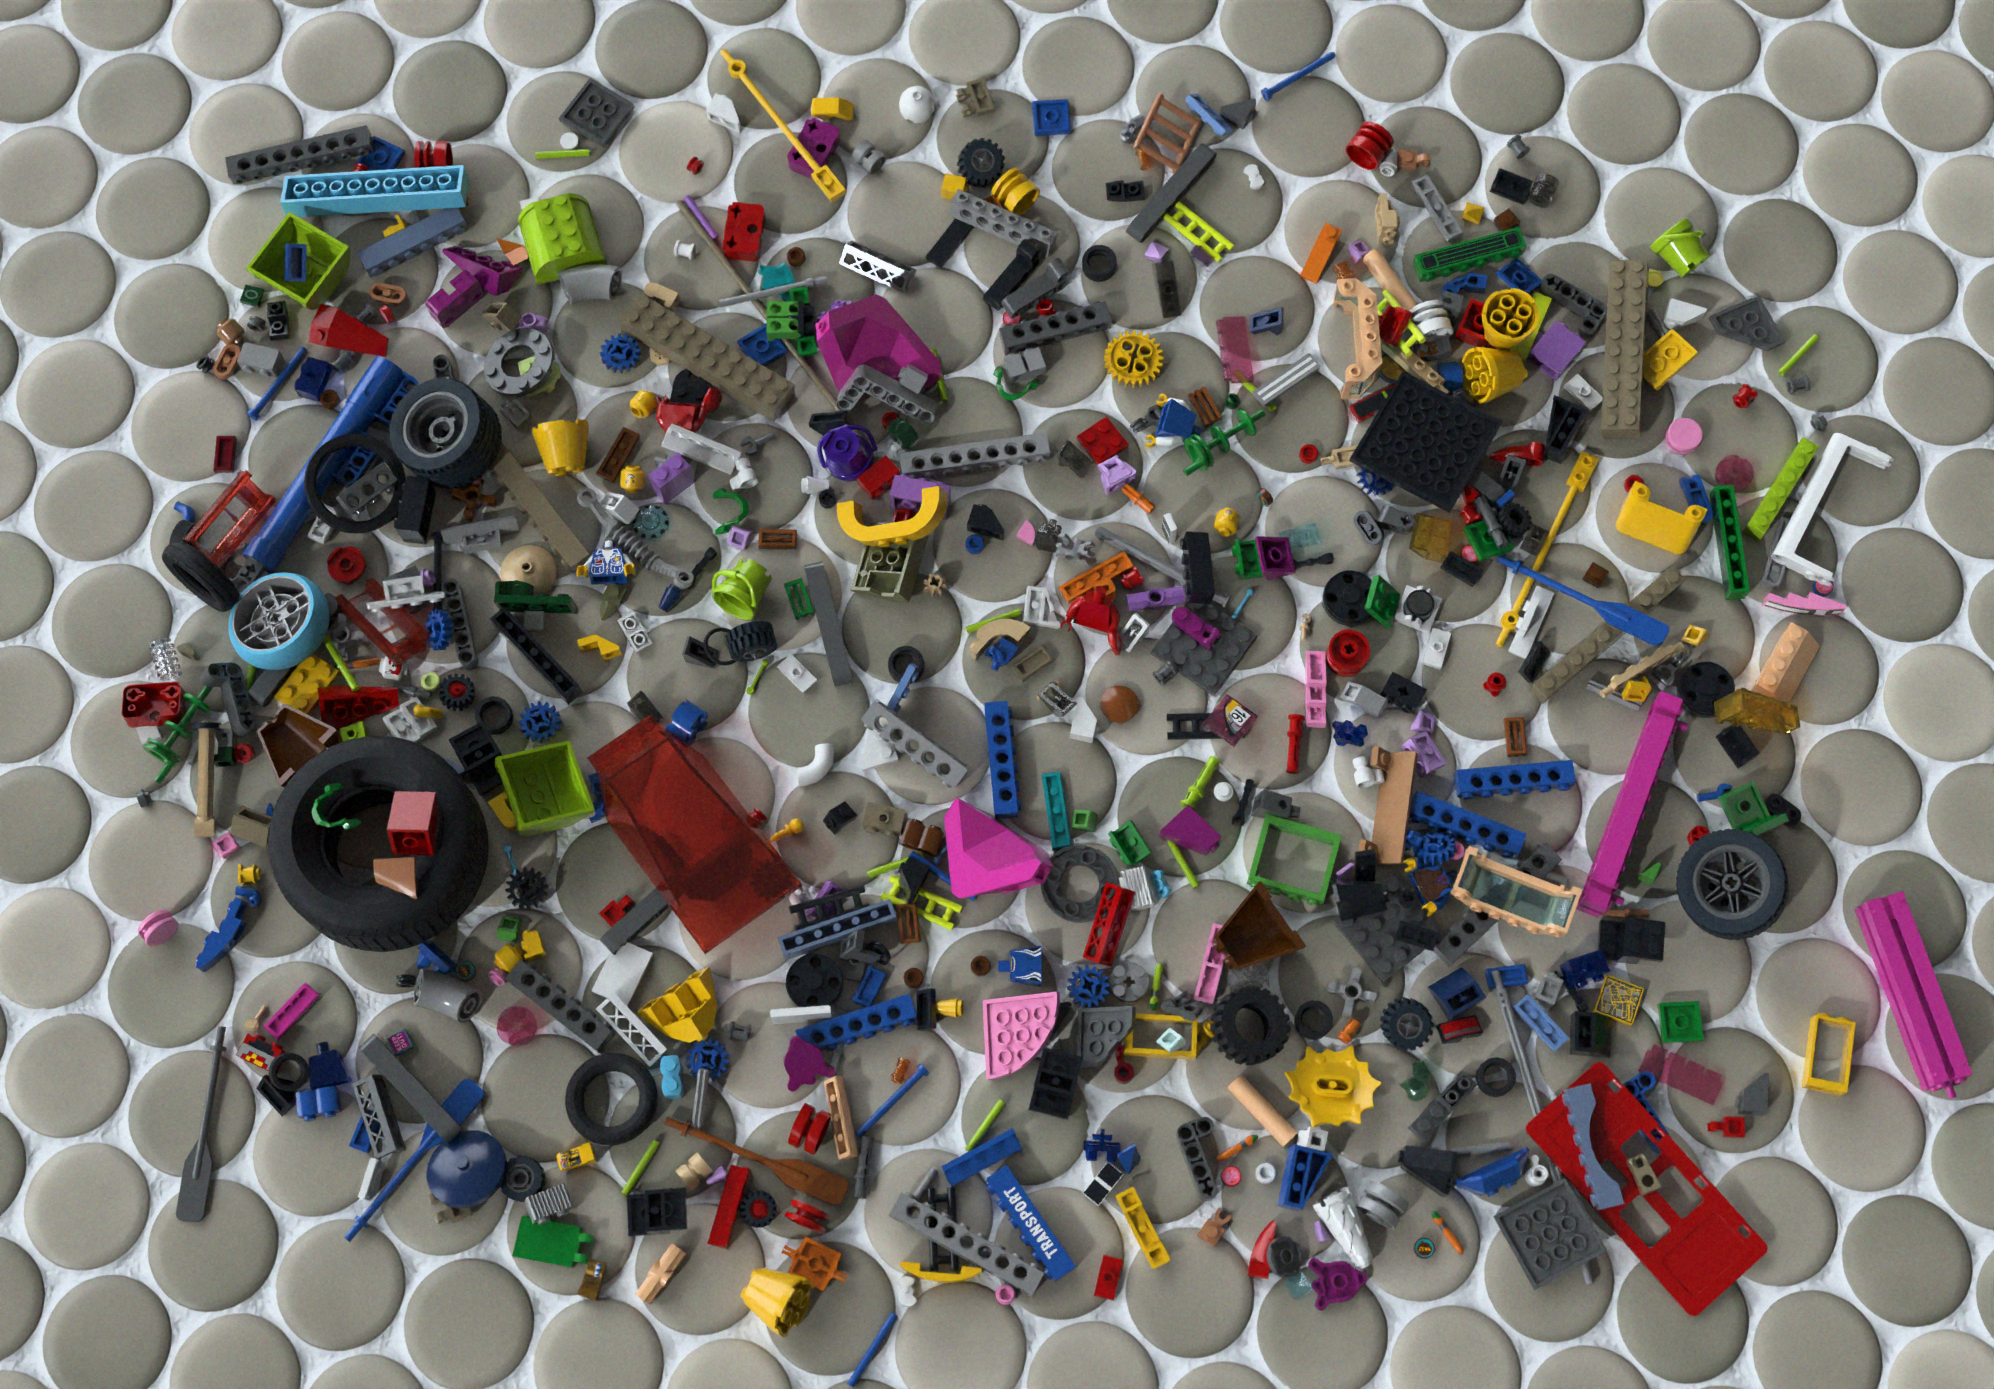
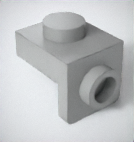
[1534,973,1564,1006]

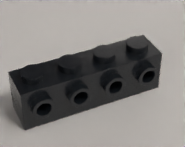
[1180,531,1215,605]

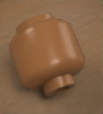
[216,318,245,345]

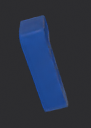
[1617,1071,1671,1154]

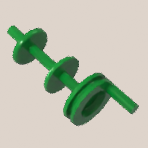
[1183,409,1266,476]
[143,686,213,784]

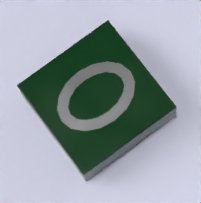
[240,285,264,307]

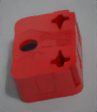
[722,202,766,262]
[121,681,186,728]

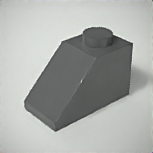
[1735,1073,1769,1116]

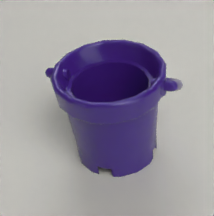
[817,424,878,482]

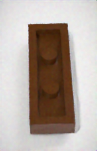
[596,427,640,483]

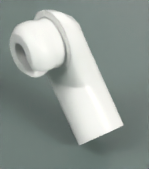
[789,884,805,911]

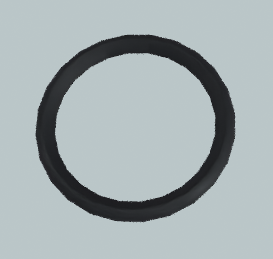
[704,627,736,666]

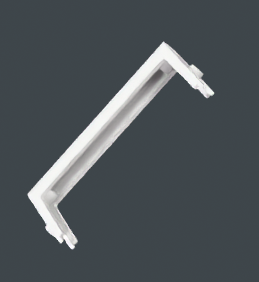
[1772,433,1894,586]

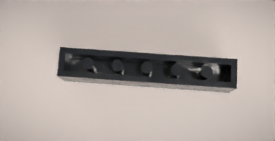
[490,607,583,705]

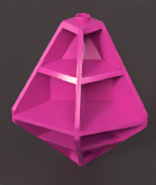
[815,294,942,394]
[944,797,1053,899]

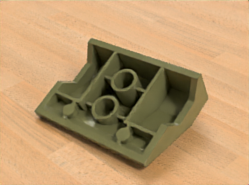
[851,522,929,603]

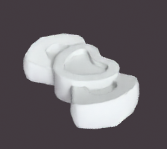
[1243,164,1264,190]
[898,1276,918,1307]

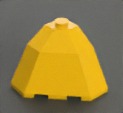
[637,967,717,1042]

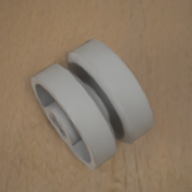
[1356,1181,1409,1230]

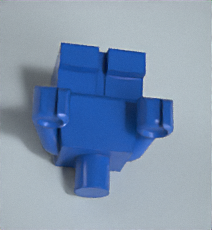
[984,637,1018,671]

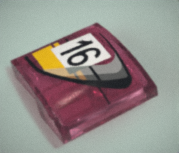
[1203,694,1258,747]

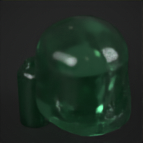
[1399,1060,1430,1102]

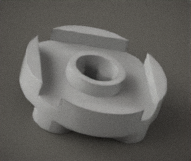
[1109,962,1149,1003]

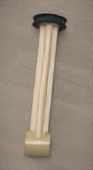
[192,721,222,837]

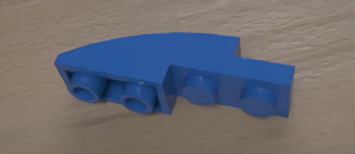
[196,897,247,972]

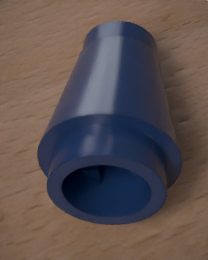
[658,584,683,613]

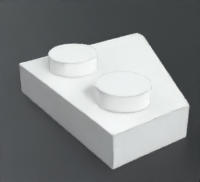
[1023,586,1060,629]
[862,724,898,772]

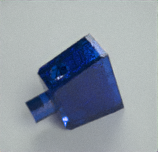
[308,1042,352,1090]

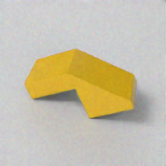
[811,97,854,122]
[577,634,622,661]

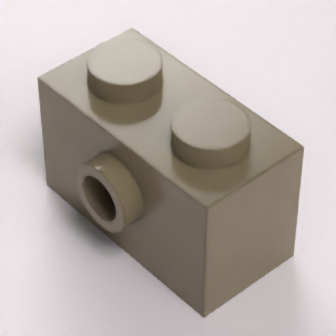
[481,301,522,331]
[863,802,906,838]
[231,806,272,847]

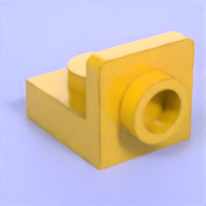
[382,214,409,238]
[1621,676,1652,702]

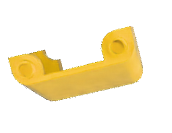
[1616,481,1707,555]

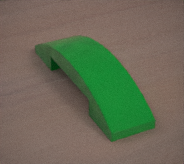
[789,286,817,357]

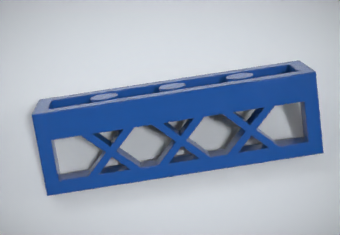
[941,1128,1022,1187]

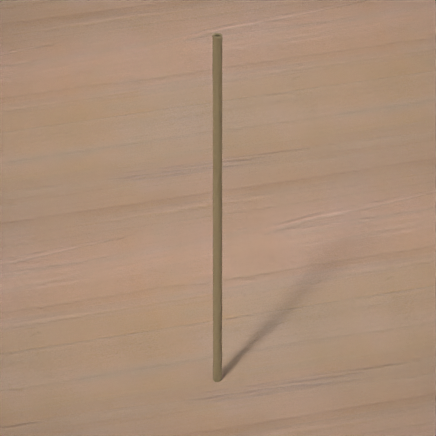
[676,200,871,445]

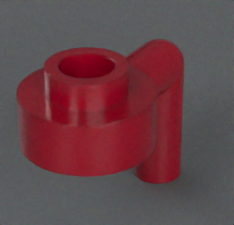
[1114,1045,1134,1084]

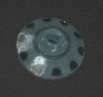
[632,504,670,540]

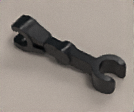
[681,547,717,589]
[1293,553,1334,571]
[1232,779,1254,827]
[1554,966,1589,1012]

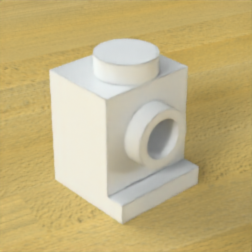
[1296,1127,1328,1151]

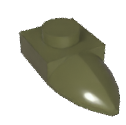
[600,583,628,620]

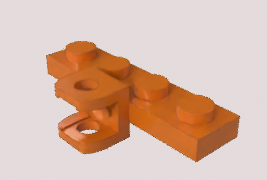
[1059,551,1134,604]

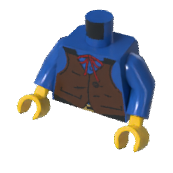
[1403,858,1458,917]

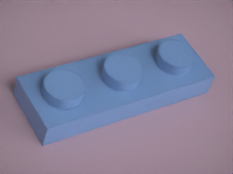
[1185,94,1234,136]
[887,663,919,714]
[1512,994,1569,1052]

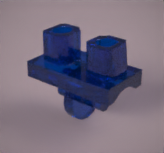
[1331,720,1368,747]
[1083,1129,1120,1162]

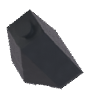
[1331,878,1389,921]
[1398,1145,1457,1197]

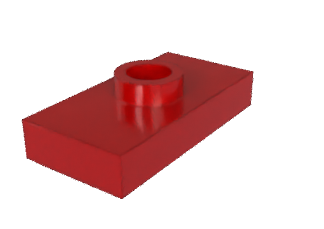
[1094,1255,1123,1301]

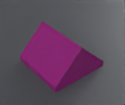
[1255,536,1296,580]

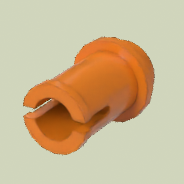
[1338,1018,1361,1044]

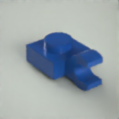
[1405,830,1423,851]

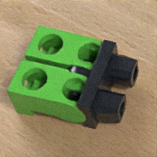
[767,301,814,341]

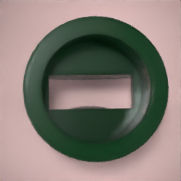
[1225,393,1240,410]

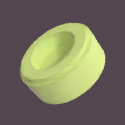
[421,672,441,692]

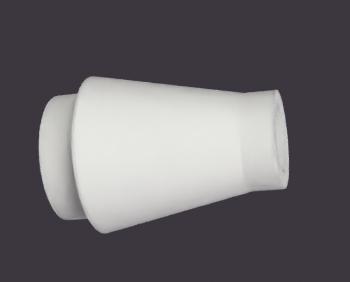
[1379,149,1398,176]
[801,476,829,494]

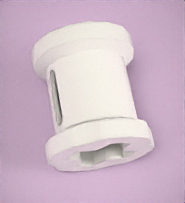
[674,240,696,260]

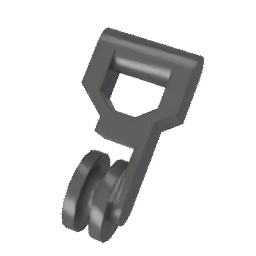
[1130,404,1162,433]
[1651,651,1687,687]
[1161,998,1203,1021]

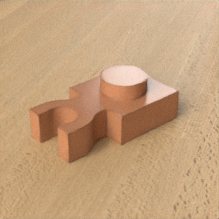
[1197,1208,1231,1247]

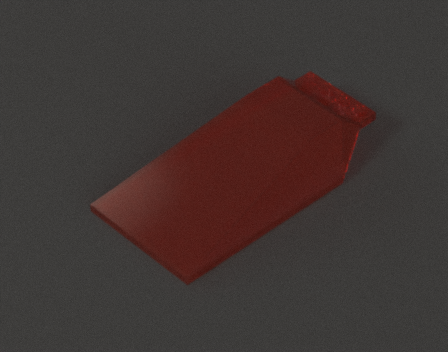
[587,715,802,954]

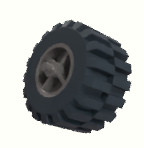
[957,138,1005,187]
[725,621,778,662]
[1380,997,1434,1050]

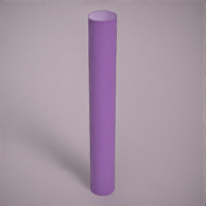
[684,195,719,241]

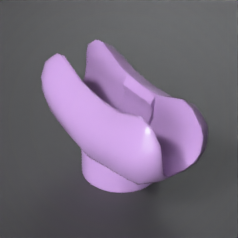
[516,312,549,333]

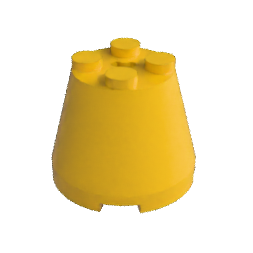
[1482,288,1540,351]
[1462,347,1528,404]
[532,419,589,477]
[741,1268,814,1337]

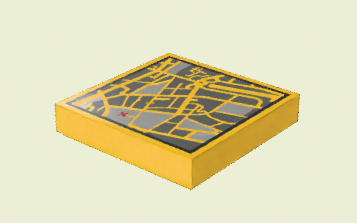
[1593,974,1644,1026]

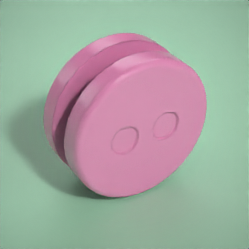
[1665,418,1703,455]
[138,910,178,946]

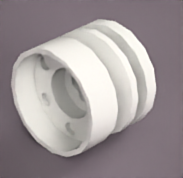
[1409,300,1453,344]

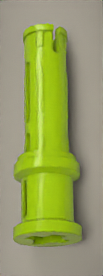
[1180,756,1221,811]

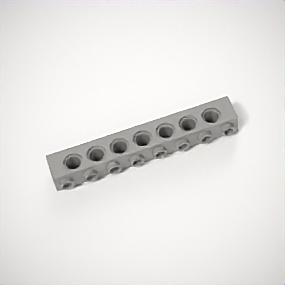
[899,432,1050,479]
[889,1192,1044,1297]

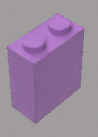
[1527,321,1586,381]
[648,452,695,504]

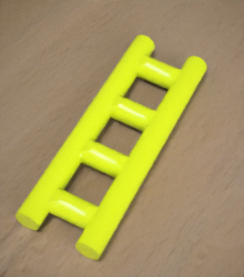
[1163,201,1235,263]
[1377,289,1426,357]
[880,875,963,931]

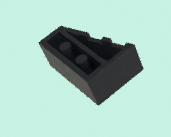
[1544,395,1588,464]

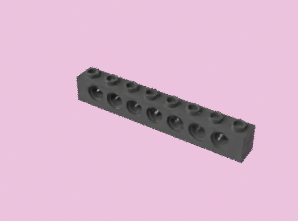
[225,125,375,184]
[1433,842,1562,967]

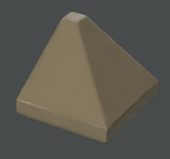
[176,642,200,661]

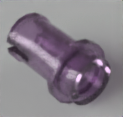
[1190,245,1214,267]

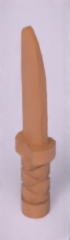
[1601,908,1649,918]

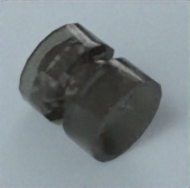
[1528,173,1559,208]

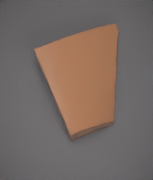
[373,857,418,899]

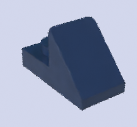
[1250,307,1284,335]

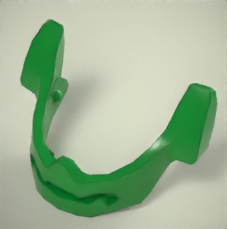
[993,366,1040,401]
[713,488,749,534]
[312,783,361,830]

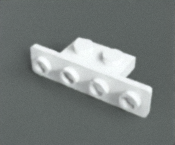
[366,575,445,612]
[1509,586,1554,659]

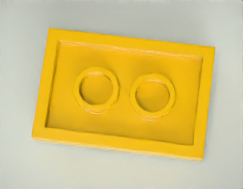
[1644,329,1698,391]
[274,654,341,715]

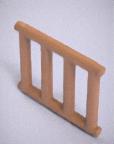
[1133,93,1203,173]

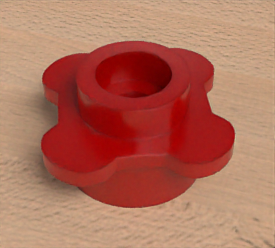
[1036,300,1056,316]

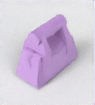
[1097,455,1137,495]

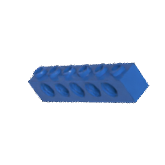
[984,701,1021,819]
[1454,760,1576,799]
[1409,791,1526,860]
[795,994,917,1051]

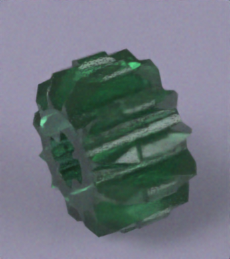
[887,417,918,449]

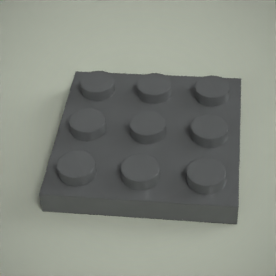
[559,78,635,148]

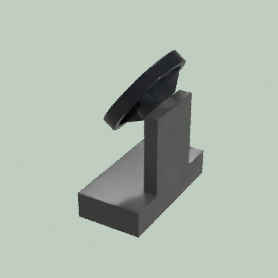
[839,929,891,965]

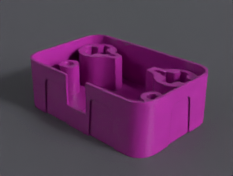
[787,117,840,179]
[426,270,484,328]

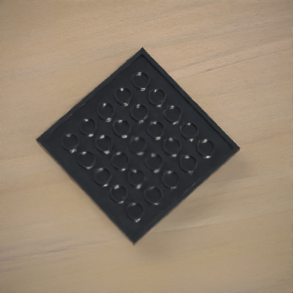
[1349,371,1502,513]

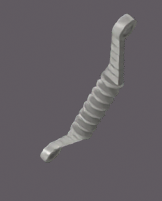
[577,488,694,588]

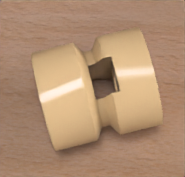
[675,1152,714,1191]

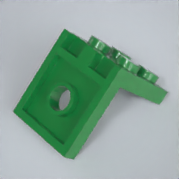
[1718,781,1789,835]

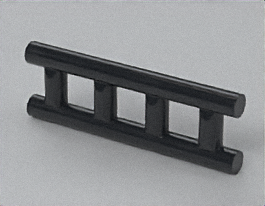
[1166,713,1245,740]
[789,885,870,931]
[927,1187,959,1271]

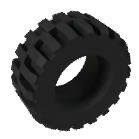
[1210,986,1290,1066]

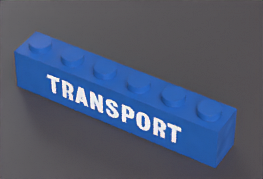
[985,1165,1076,1282]

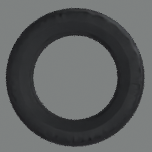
[162,541,240,612]
[565,1053,658,1145]

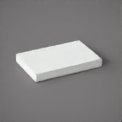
[592,941,654,1007]
[770,1005,833,1024]

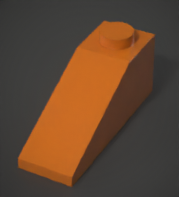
[1300,223,1342,284]

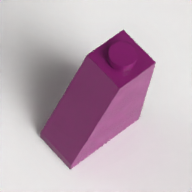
[1159,805,1221,856]

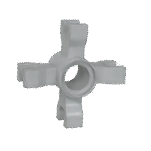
[1055,533,1096,567]
[321,614,368,662]
[1327,967,1377,1017]

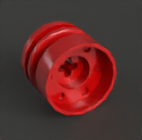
[1345,121,1394,170]
[414,141,453,168]

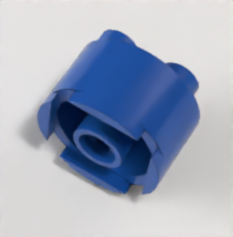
[665,700,708,746]

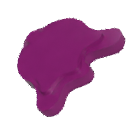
[783,1036,835,1091]
[1308,1258,1367,1311]

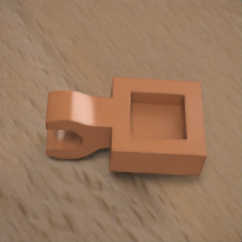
[1397,150,1430,170]

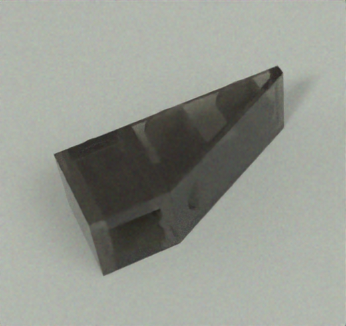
[1152,260,1181,319]

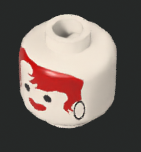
[379,654,409,681]

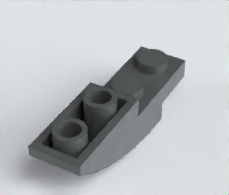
[1408,1071,1477,1142]

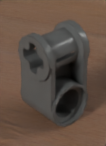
[433,354,455,379]
[1377,505,1414,535]

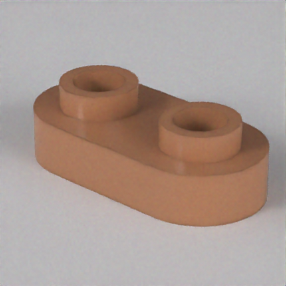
[369,283,407,306]
[213,344,241,379]

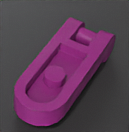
[1172,607,1222,649]

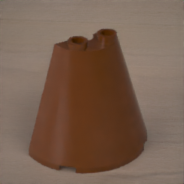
[257,704,342,788]
[1212,881,1306,970]

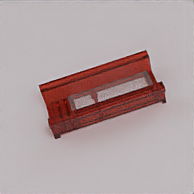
[182,470,277,568]
[335,577,431,667]

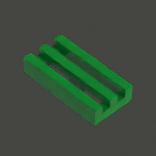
[784,578,814,620]

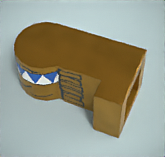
[577,1259,607,1301]

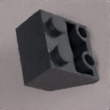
[1570,1011,1611,1058]

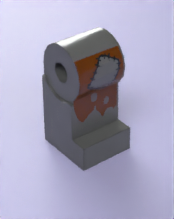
[1414,336,1452,362]

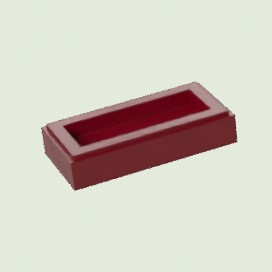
[213,436,237,473]

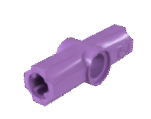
[1126,586,1185,612]

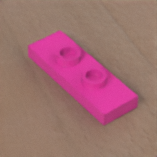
[263,982,321,1041]

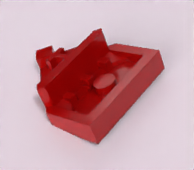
[1378,305,1412,347]

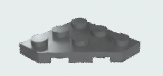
[1709,295,1785,351]
[1077,1006,1136,1069]

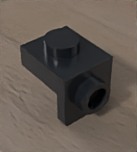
[823,801,857,835]

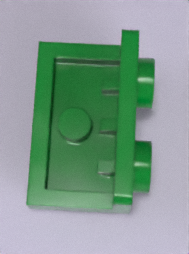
[1232,539,1263,580]
[1108,820,1153,866]

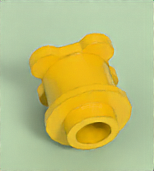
[238,864,262,885]

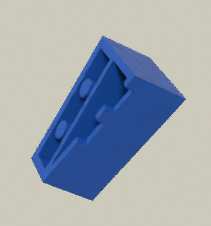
[1277,1145,1334,1211]

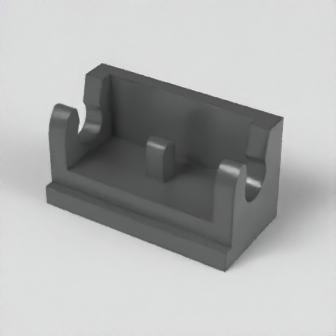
[1441,291,1464,328]

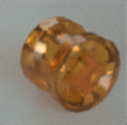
[1332,261,1355,280]

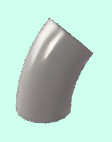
[558,264,622,304]
[413,969,483,1023]

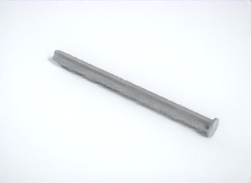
[1095,526,1232,608]

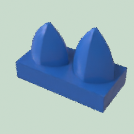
[417,940,457,975]

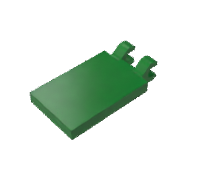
[512,1216,594,1268]

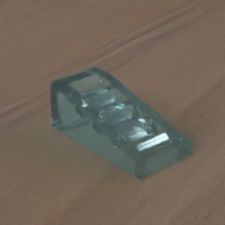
[1278,523,1321,549]

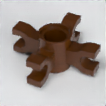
[450,476,498,521]

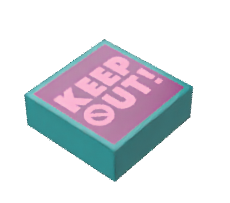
[386,1029,414,1057]

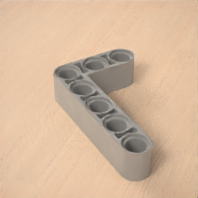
[836,364,937,424]

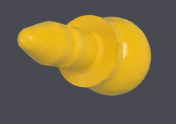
[769,818,804,842]

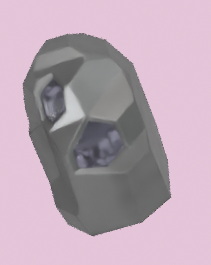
[1121,114,1147,144]

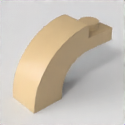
[970,619,1031,660]

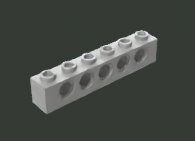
[949,189,1057,258]
[861,699,971,788]

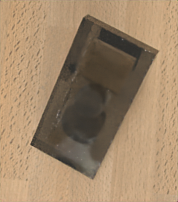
[1057,440,1093,478]

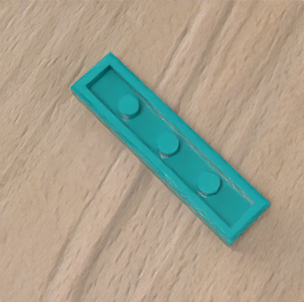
[1041,772,1071,850]

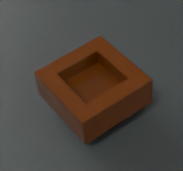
[1494,208,1520,231]
[1582,562,1609,589]

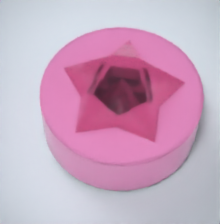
[1449,841,1465,861]

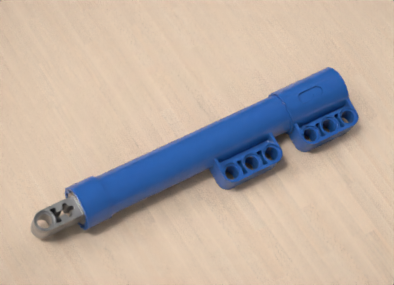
[232,356,419,594]

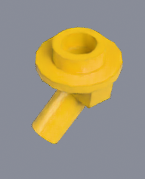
[1198,1021,1215,1049]

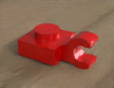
[599,895,634,927]
[1707,1116,1745,1138]

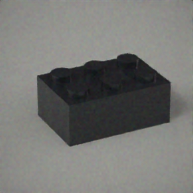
[394,476,437,545]

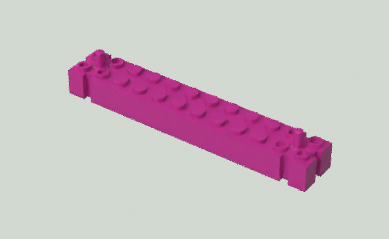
[1576,691,1688,918]

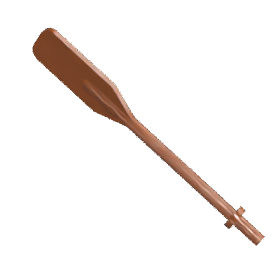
[664,1117,849,1205]

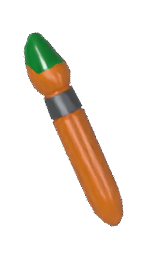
[335,658,381,670]
[1215,1135,1258,1162]
[1432,1211,1464,1254]

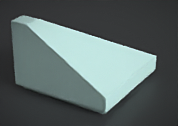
[1156,1027,1187,1053]

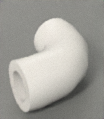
[797,743,834,787]

